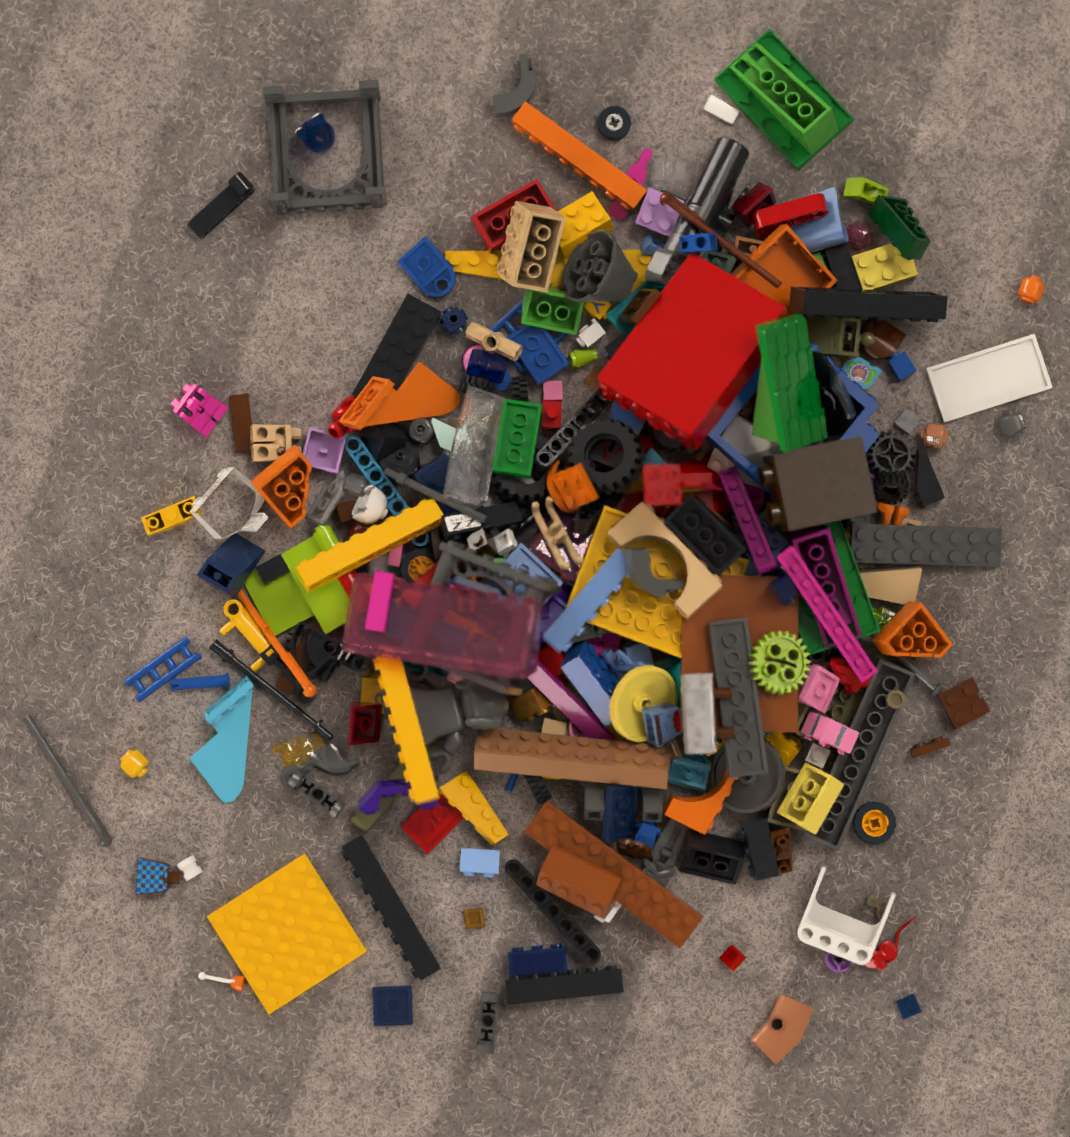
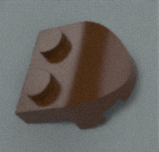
[860,318,906,361]

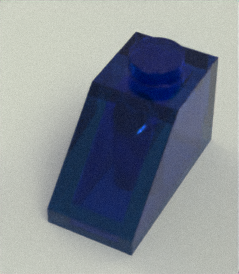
[766,574,798,606]

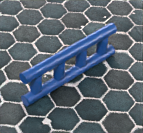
[124,636,202,702]

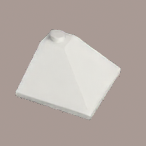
[707,414,780,488]

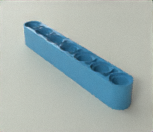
[345,436,429,548]

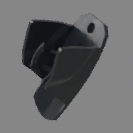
[813,351,857,434]

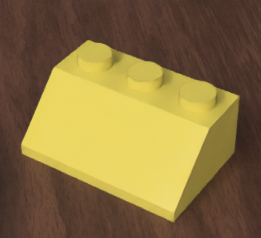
[776,762,844,835]

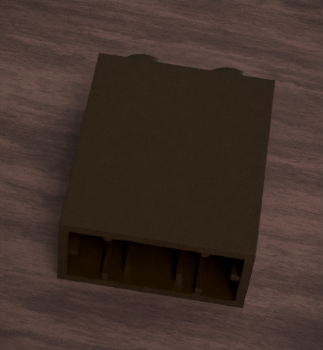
[758,436,877,533]

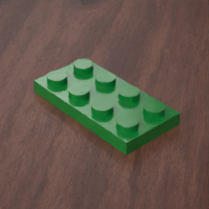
[492,398,542,478]

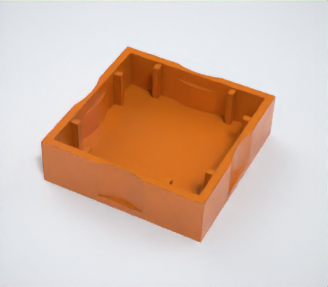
[731,225,838,316]

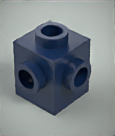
[440,306,468,335]

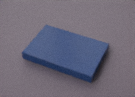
[507,325,570,386]

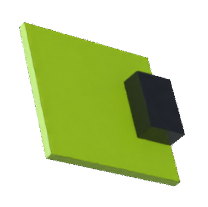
[245,554,314,637]

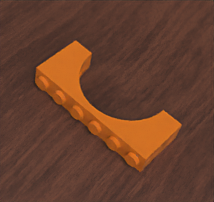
[663,739,739,835]

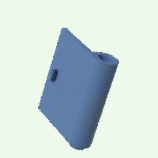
[790,187,848,253]

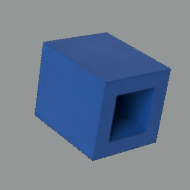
[886,351,917,383]

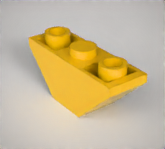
[141,496,202,536]

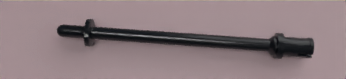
[209,639,334,740]

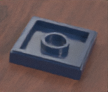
[373,985,413,1026]

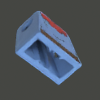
[642,703,682,748]

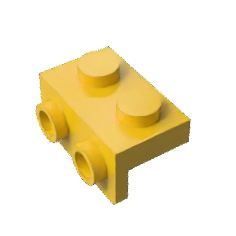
[764,732,803,767]

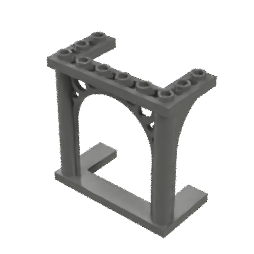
[263,80,387,214]
[400,540,562,696]

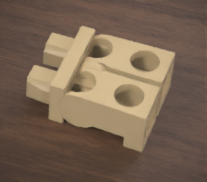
[250,424,302,463]

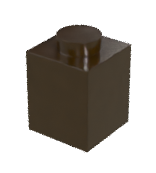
[466,528,498,557]

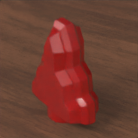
[828,657,871,695]

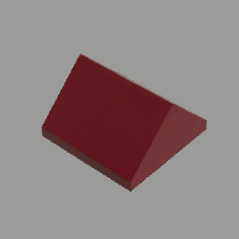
[732,182,776,229]
[348,701,382,745]

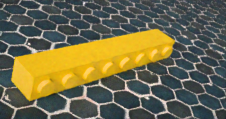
[296,498,443,593]
[373,647,439,805]

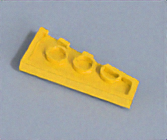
[437,770,509,846]

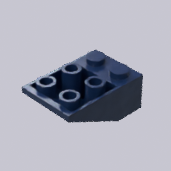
[197,533,266,599]

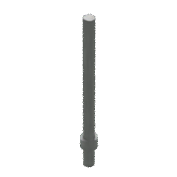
[384,468,487,523]

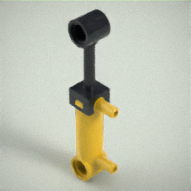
[219,599,316,704]

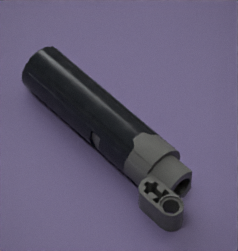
[646,137,749,285]

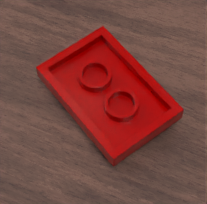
[401,793,463,854]

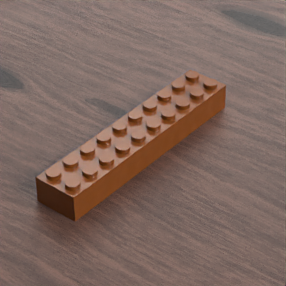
[524,800,704,949]

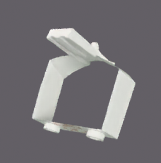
[190,467,269,539]

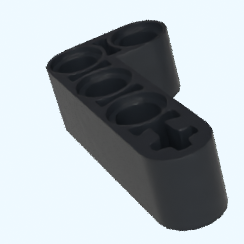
[187,172,255,239]
[574,469,624,536]

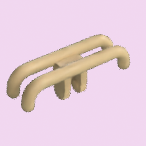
[531,496,584,571]

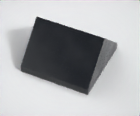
[359,422,408,461]

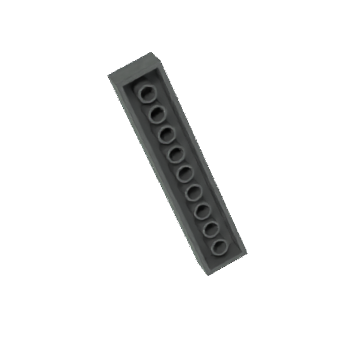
[801,658,915,851]

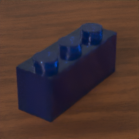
[508,943,568,976]

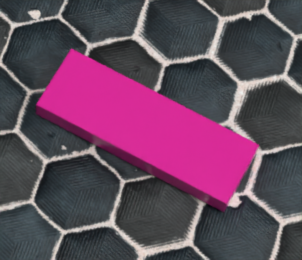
[365,571,396,632]

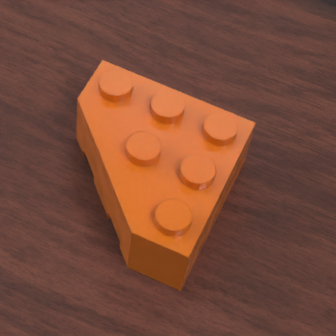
[250,444,312,529]
[872,601,953,658]

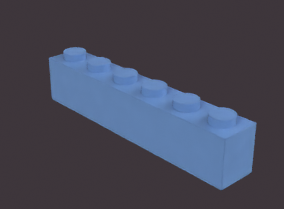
[541,548,629,653]

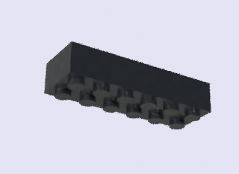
[352,294,442,397]

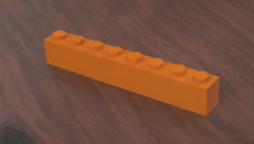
[512,101,648,212]

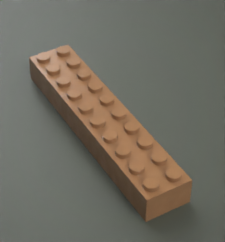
[474,728,672,789]

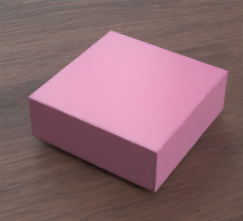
[543,381,563,401]

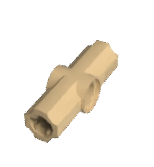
[466,322,523,361]

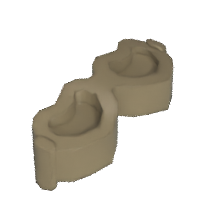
[868,894,889,920]

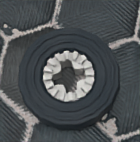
[597,106,631,140]

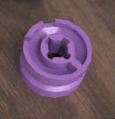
[824,951,852,972]

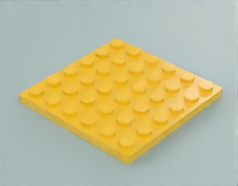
[207,854,367,1014]

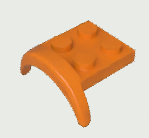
[547,460,599,513]

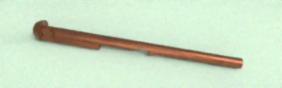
[659,192,782,289]

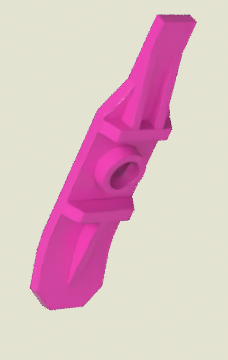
[609,148,653,220]

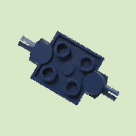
[729,512,789,577]

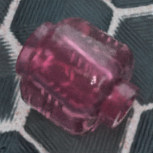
[846,221,873,249]

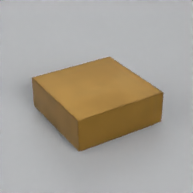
[464,908,485,929]

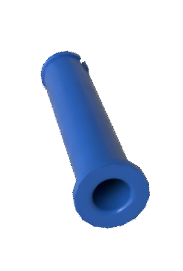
[171,672,230,691]

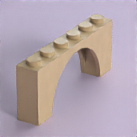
[608,501,722,620]

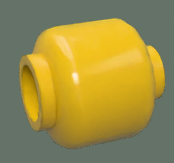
[120,749,149,778]

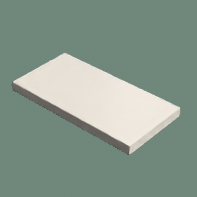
[926,334,1053,423]

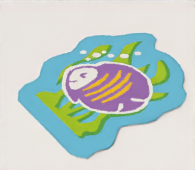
[841,357,882,389]

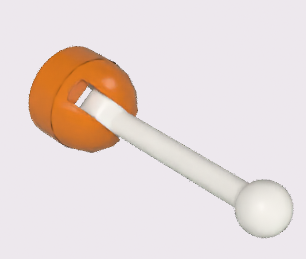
[198,972,246,992]

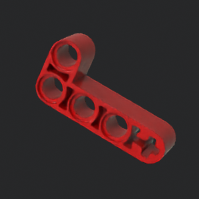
[752,193,829,241]

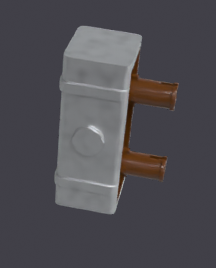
[680,673,734,754]

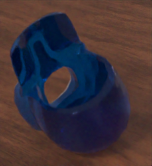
[295,113,336,154]

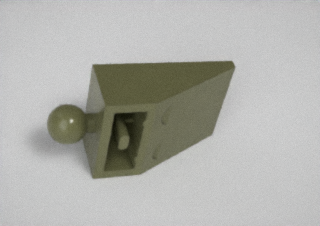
[804,315,875,358]

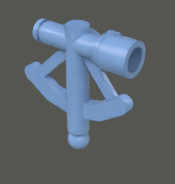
[601,648,644,681]

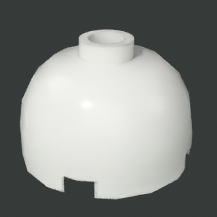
[352,485,388,524]

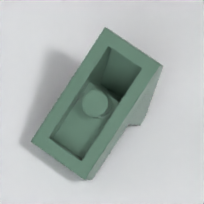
[702,251,736,274]

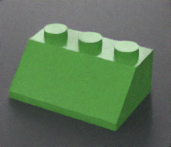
[521,286,585,335]

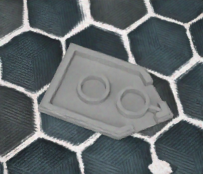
[306,471,345,525]

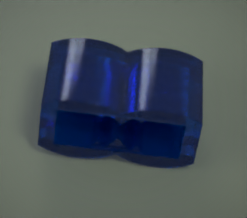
[466,349,509,384]

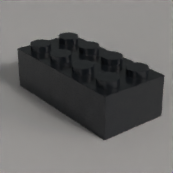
[664,492,748,576]

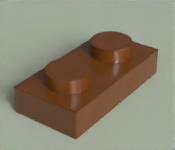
[910,736,951,758]

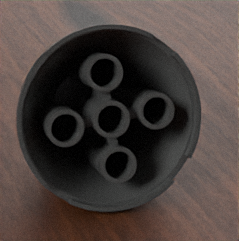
[563,230,638,302]

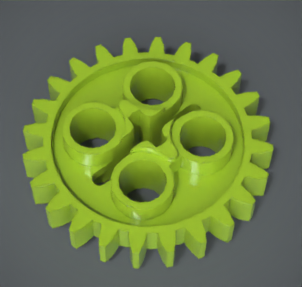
[749,631,811,694]

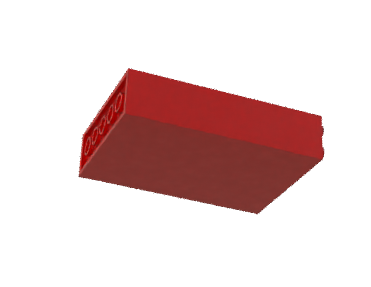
[597,252,789,451]

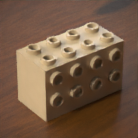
[497,201,566,292]

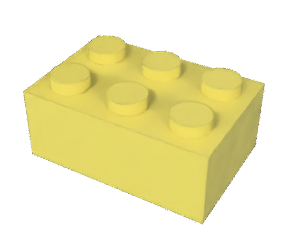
[851,243,918,290]

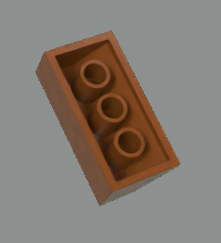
[536,845,622,919]

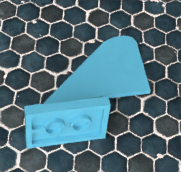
[189,675,254,803]

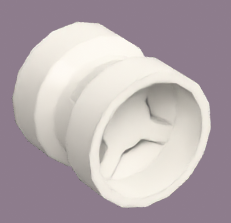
[177,855,203,881]

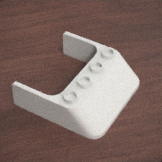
[797,865,896,965]

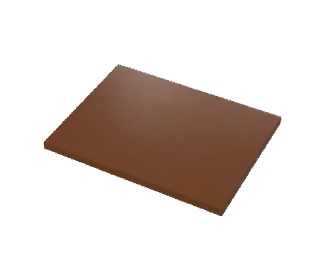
[681,574,798,733]

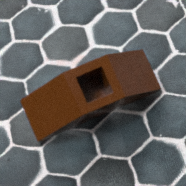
[770,828,792,874]

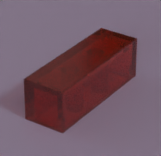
[621,489,645,514]

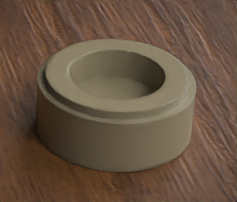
[886,690,906,709]

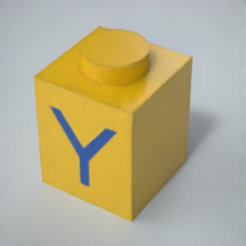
[583,302,612,322]

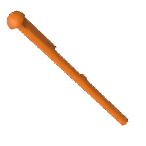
[237,589,317,697]

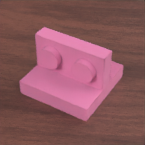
[798,664,840,714]

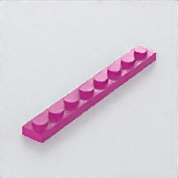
[776,545,878,682]

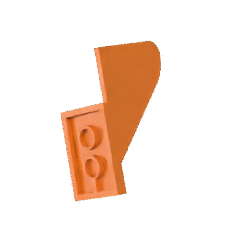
[339,362,461,430]

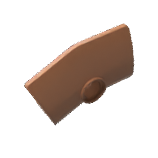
[750,994,814,1064]

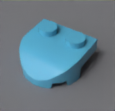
[668,750,711,792]

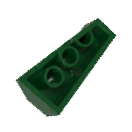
[868,195,931,260]

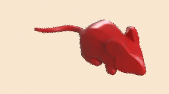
[864,916,917,970]

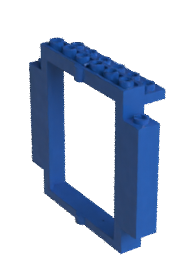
[706,343,880,496]

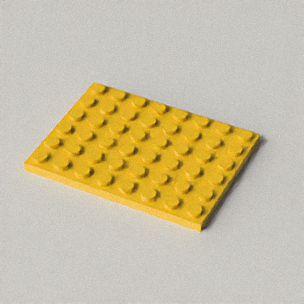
[565,505,750,658]

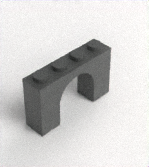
[584,781,663,822]

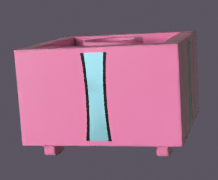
[801,711,859,755]

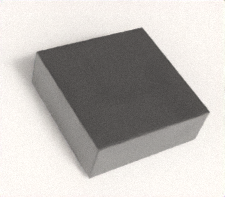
[894,408,921,435]

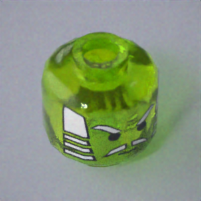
[873,606,896,630]

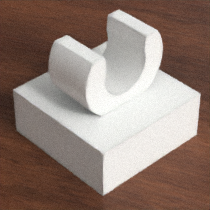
[493,529,518,556]

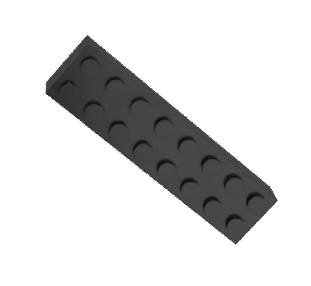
[789,286,948,322]

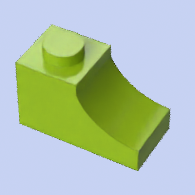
[843,177,889,204]

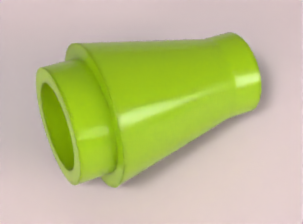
[568,349,598,369]

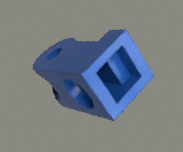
[679,233,718,252]

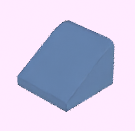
[641,234,664,255]

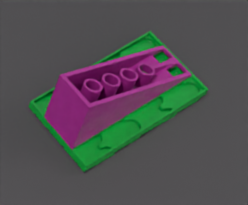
[777,520,881,656]

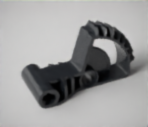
[285,621,375,681]

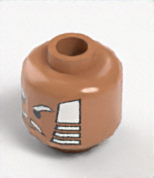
[920,423,949,449]

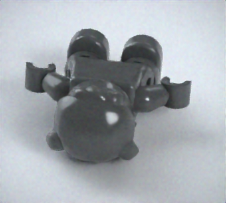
[379,660,509,774]

